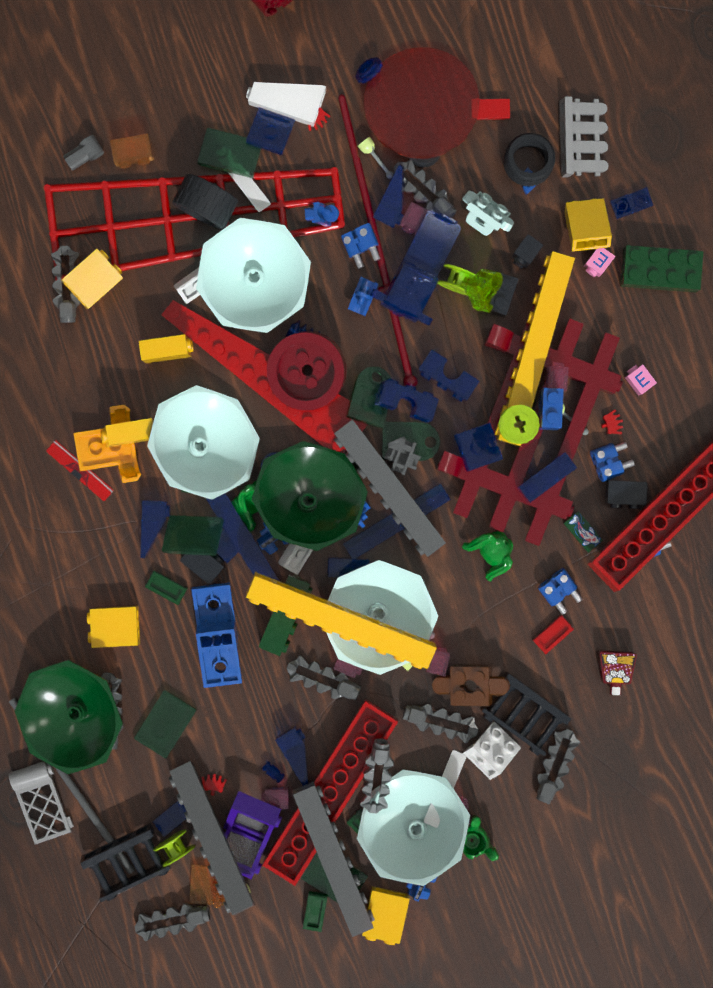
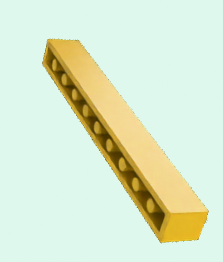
[495,251,575,446]
[246,572,437,669]

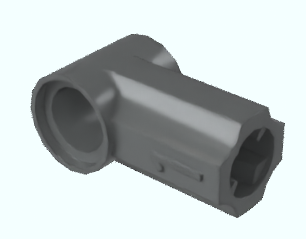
[63,135,104,171]

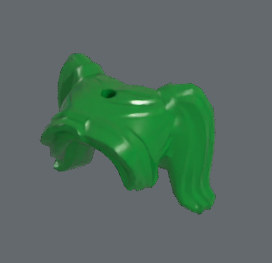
[231,480,258,532]
[462,531,513,582]
[463,815,499,861]

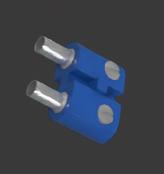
[341,223,381,269]
[590,442,635,482]
[538,568,582,615]

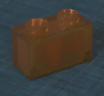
[110,134,154,169]

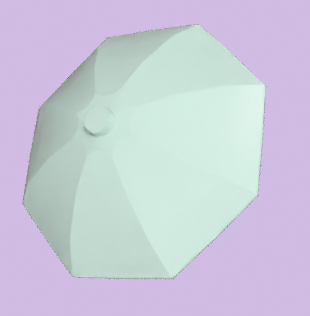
[196,218,311,333]
[147,385,260,500]
[326,560,438,675]
[357,770,470,886]

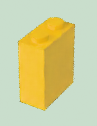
[565,198,612,251]
[61,249,123,309]
[139,334,194,363]
[101,418,153,447]
[87,606,140,648]
[362,886,410,945]

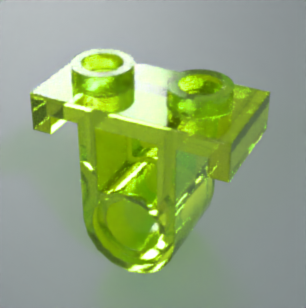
[461,268,503,313]

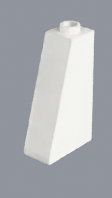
[246,82,326,127]

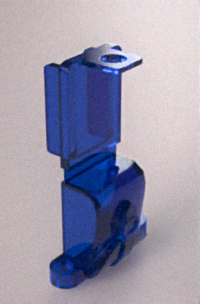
[370,210,461,326]

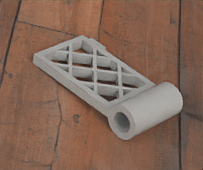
[9,761,74,844]

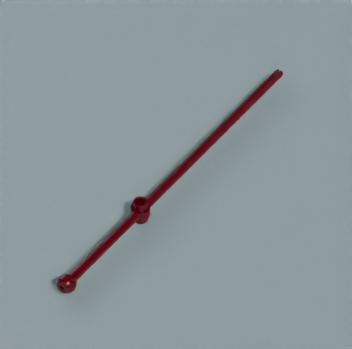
[338,94,418,388]

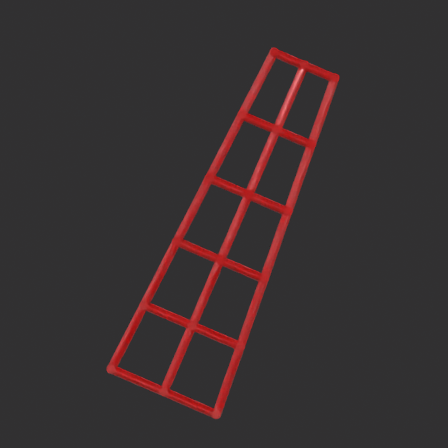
[44,167,345,281]

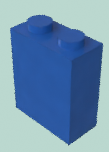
[538,388,564,430]

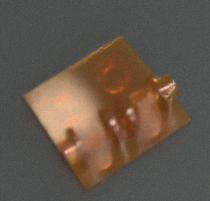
[189,865,226,908]

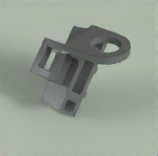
[384,436,421,475]

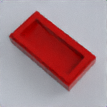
[471,99,510,120]
[533,615,574,655]

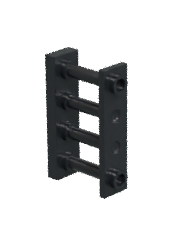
[481,672,571,756]
[80,823,171,902]

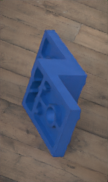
[191,583,242,688]

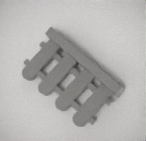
[559,97,609,177]

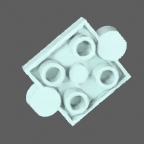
[462,191,514,236]

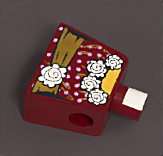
[597,651,637,695]

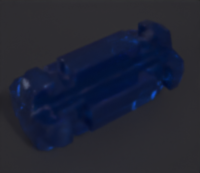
[262,761,285,783]

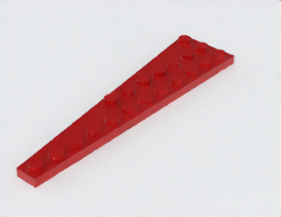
[161,300,375,454]

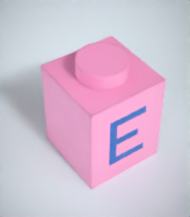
[584,248,615,277]
[625,365,657,396]

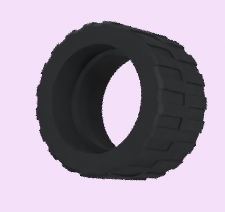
[172,173,238,230]

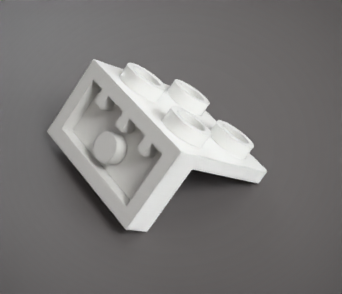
[463,722,521,780]

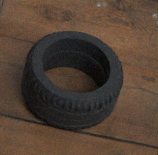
[503,133,555,187]

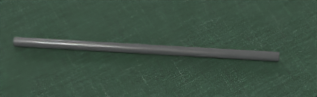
[9,698,135,874]

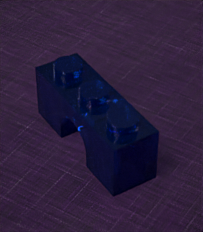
[419,350,480,402]
[374,379,439,423]
[517,452,577,503]

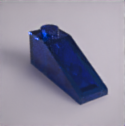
[373,164,405,228]
[140,500,171,558]
[275,726,309,786]

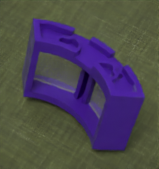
[223,791,282,879]

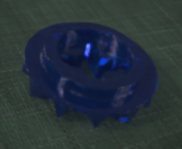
[355,57,383,84]

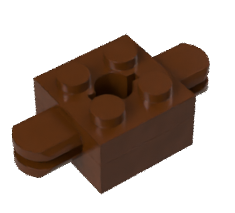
[432,665,510,706]

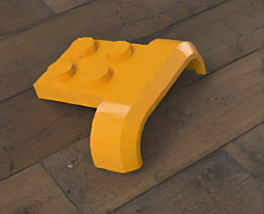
[73,405,141,483]

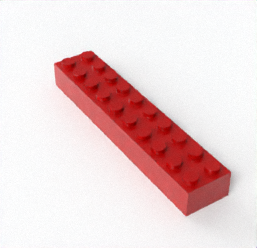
[587,440,713,592]
[262,699,398,886]

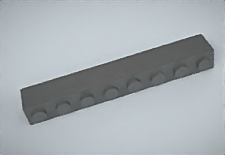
[333,420,446,557]
[169,761,255,915]
[292,781,375,937]

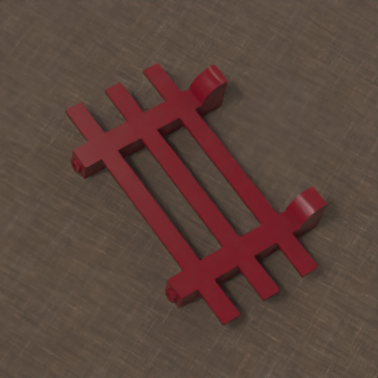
[436,305,623,546]

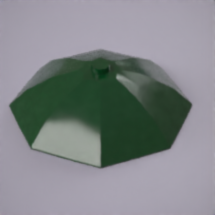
[252,441,368,551]
[15,660,123,774]

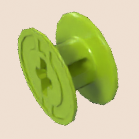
[436,264,479,296]
[498,405,540,444]
[153,829,196,867]

